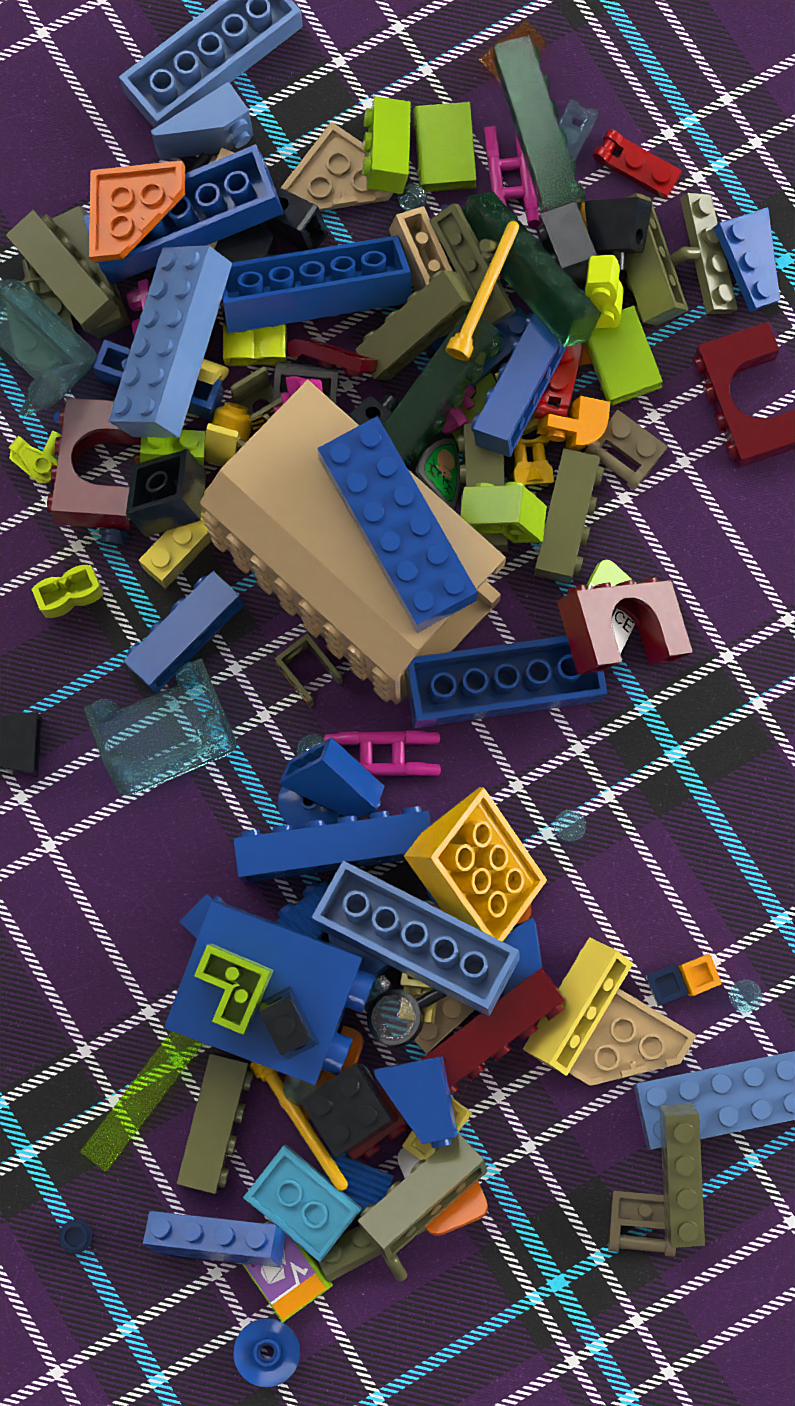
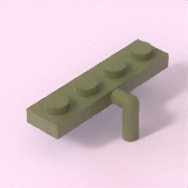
[670,193,738,314]
[429,203,516,328]
[318,1226,426,1282]

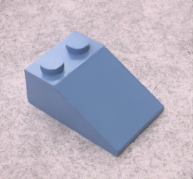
[151,81,253,160]

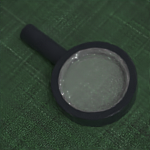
[367,988,448,1047]

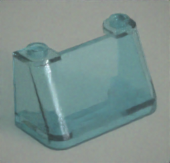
[83,658,237,795]

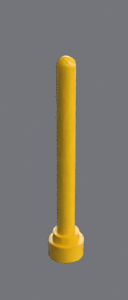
[445,221,519,361]
[249,1062,348,1191]

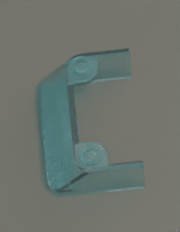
[0,279,97,417]

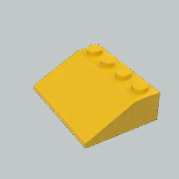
[404,787,547,942]

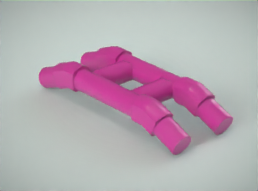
[484,122,540,232]
[324,730,441,777]

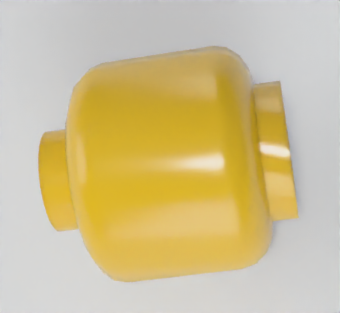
[211,402,252,443]

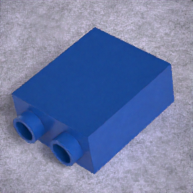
[164,901,376,1085]

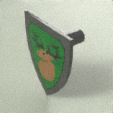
[415,439,460,510]

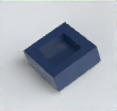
[645,964,689,1007]

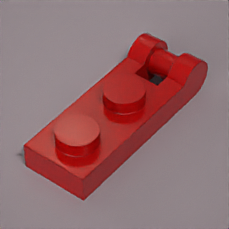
[592,129,682,200]
[535,343,583,420]

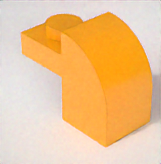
[537,396,610,451]

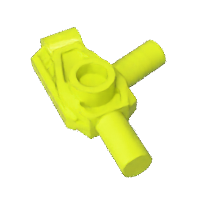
[8,431,61,484]

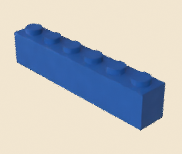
[471,279,588,457]

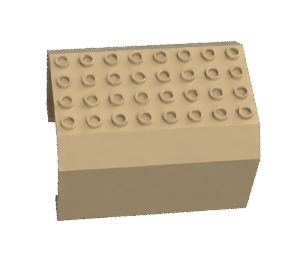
[199,379,506,705]

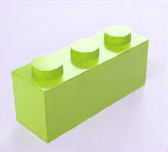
[362,96,411,194]

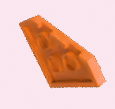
[89,160,185,262]

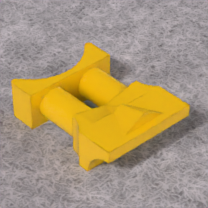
[511,435,554,486]

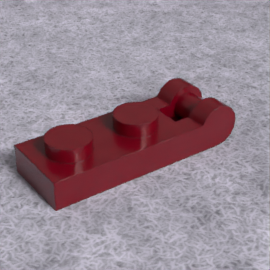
[287,339,378,377]

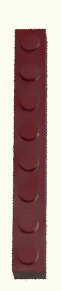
[349,968,567,1160]

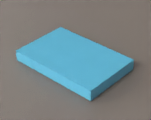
[243,1145,363,1262]

